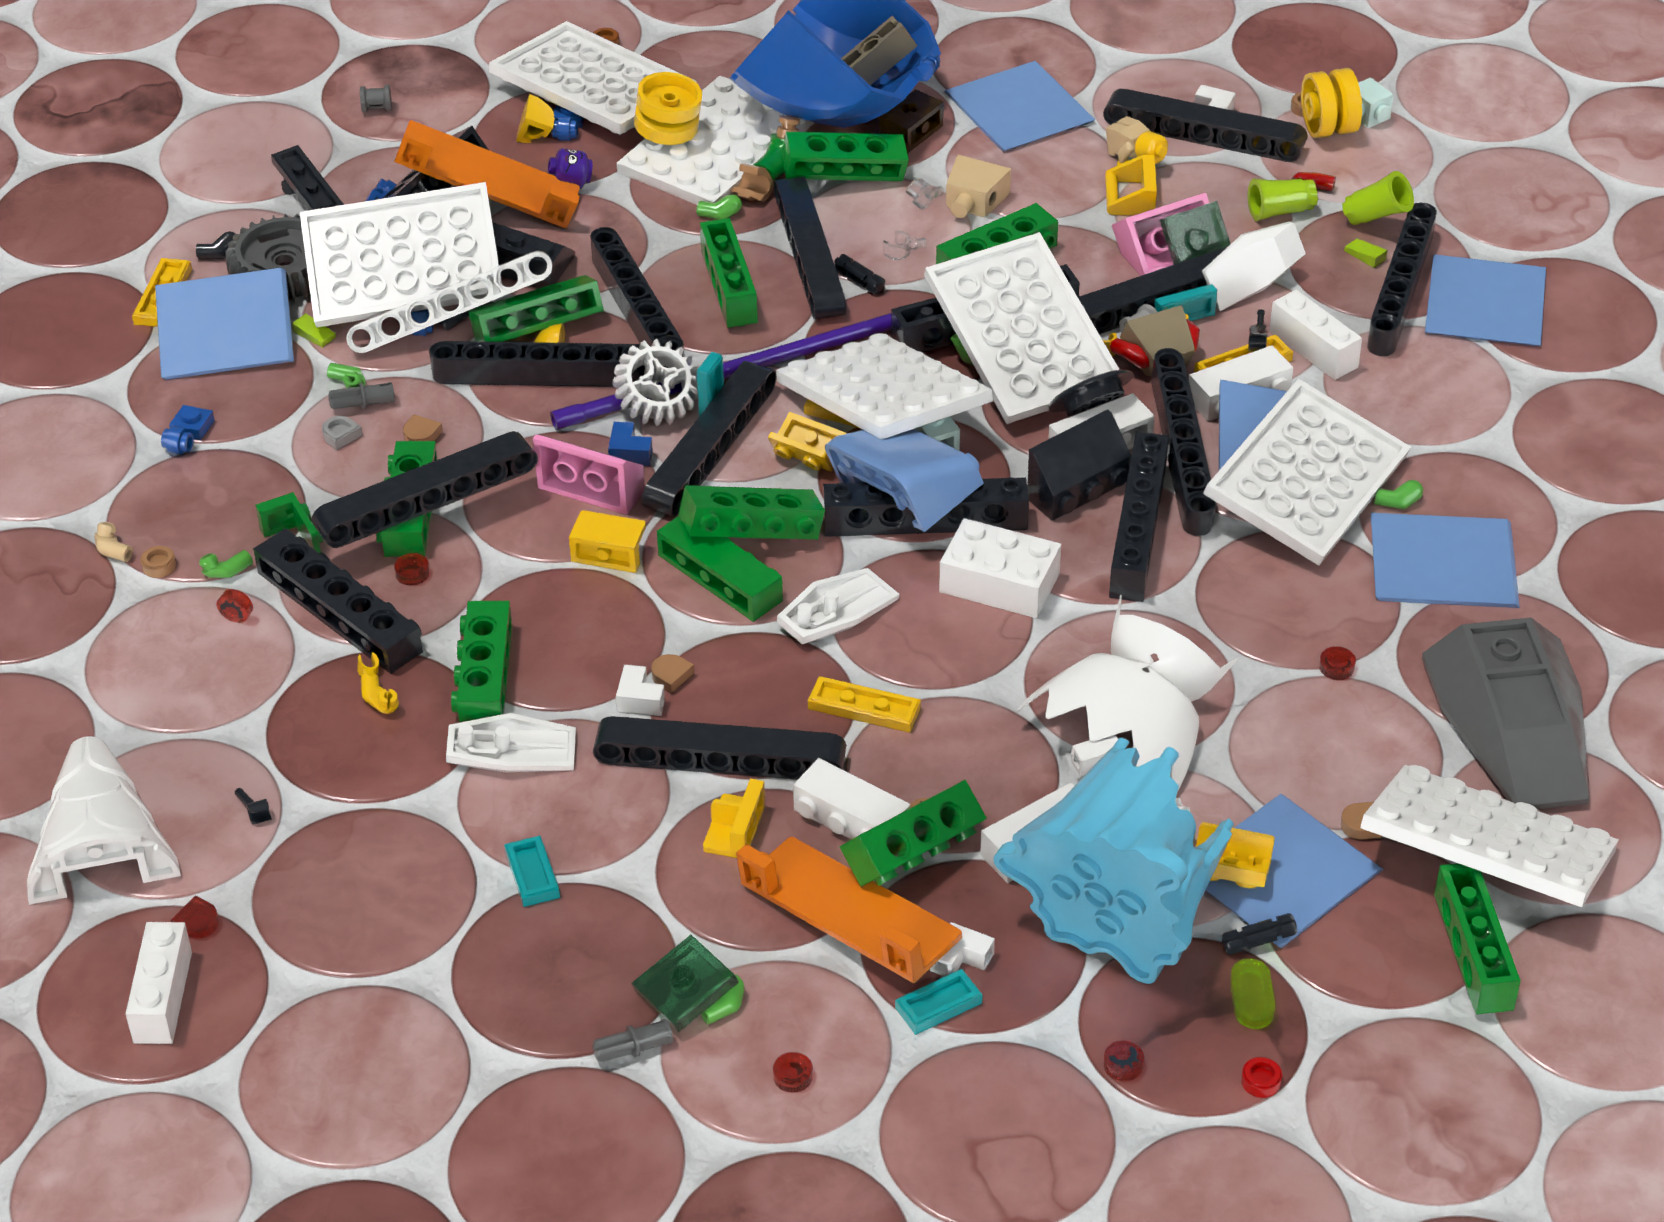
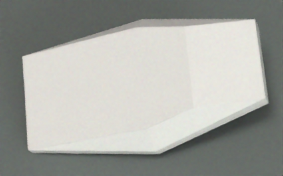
[1202,221,1306,311]
[777,568,900,644]
[446,713,576,773]

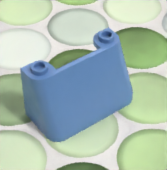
[825,429,984,532]

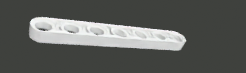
[346,251,552,353]

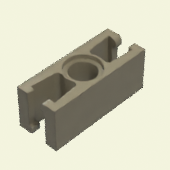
[841,16,917,85]

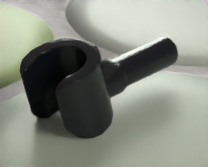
[235,788,272,825]

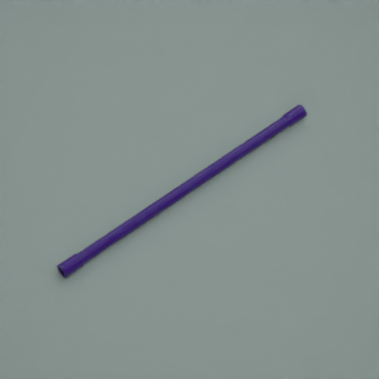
[550,313,891,430]

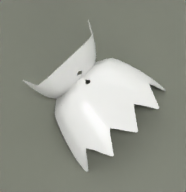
[1016,595,1239,790]

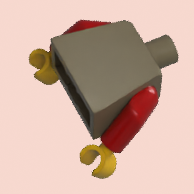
[1102,305,1200,377]

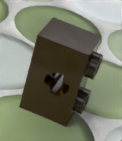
[879,89,944,154]

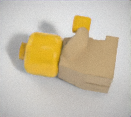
[1106,116,1168,166]

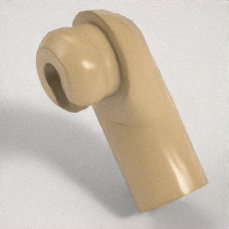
[94,522,133,562]

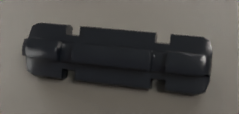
[834,254,886,295]
[1222,913,1297,955]

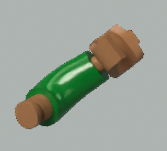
[731,115,800,202]

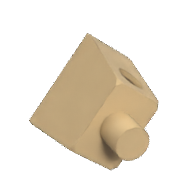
[946,155,1011,218]

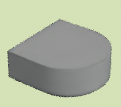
[322,416,363,451]

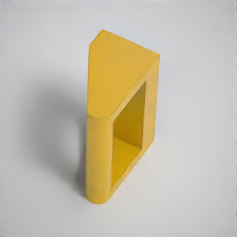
[1105,155,1157,215]

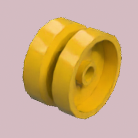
[1301,68,1362,138]
[634,72,702,145]

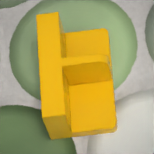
[569,510,646,573]
[703,778,765,858]

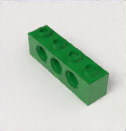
[781,132,909,181]
[936,203,1058,264]
[700,218,758,328]
[376,441,438,557]
[679,485,825,540]
[451,600,513,723]
[839,779,987,887]
[1434,863,1521,1015]

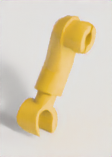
[357,652,399,714]

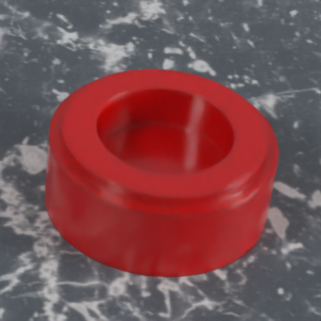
[1241,1057,1282,1098]

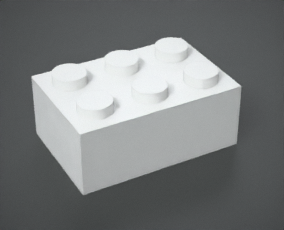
[939,518,1061,618]

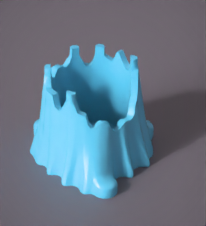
[993,738,1234,984]

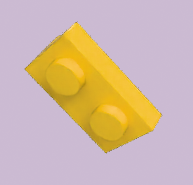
[767,412,847,472]
[1196,822,1275,888]

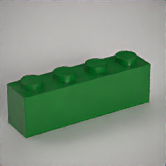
[468,275,604,342]
[657,516,783,622]

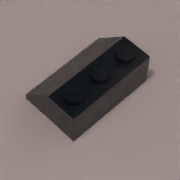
[492,222,575,288]
[1027,409,1132,521]

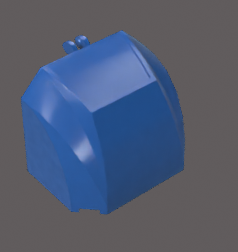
[729,0,941,128]

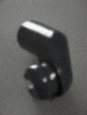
[196,231,236,259]

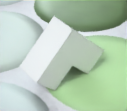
[1194,85,1236,110]
[616,665,665,716]
[1071,735,1118,777]
[930,922,995,977]

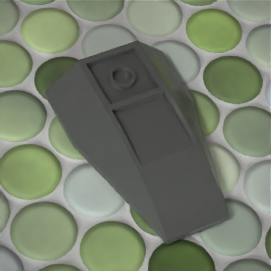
[1422,617,1589,809]

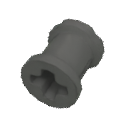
[360,85,392,112]

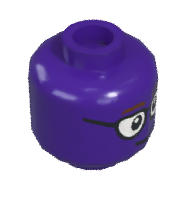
[547,148,593,189]

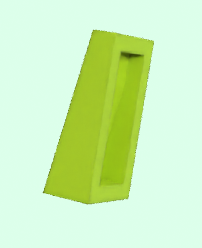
[1344,238,1388,268]
[292,313,336,348]

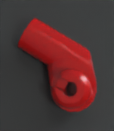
[1292,172,1336,192]

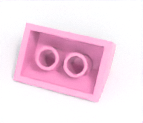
[1112,193,1224,276]
[533,434,645,515]

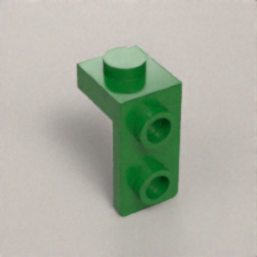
[255,492,324,553]

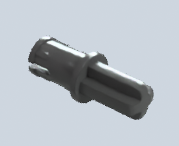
[328,382,395,409]
[592,1019,673,1062]

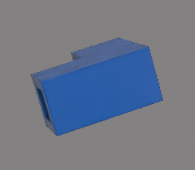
[608,421,653,466]

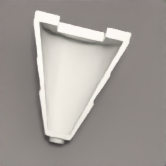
[27,736,181,905]

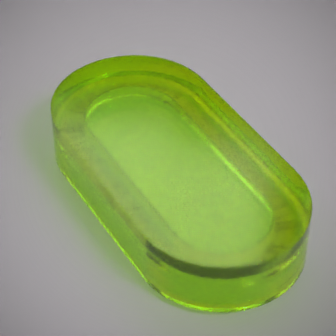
[1230,958,1275,1029]

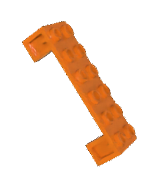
[394,120,580,229]
[736,836,962,983]

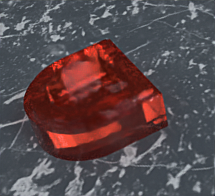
[171,895,219,939]

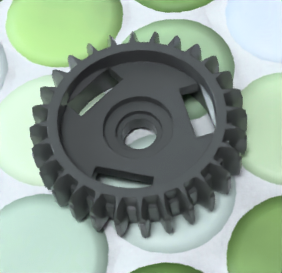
[226,214,310,302]

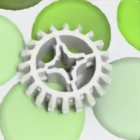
[613,339,698,426]

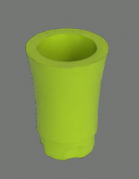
[1342,171,1414,225]
[1247,178,1318,221]

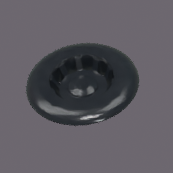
[1048,369,1134,417]

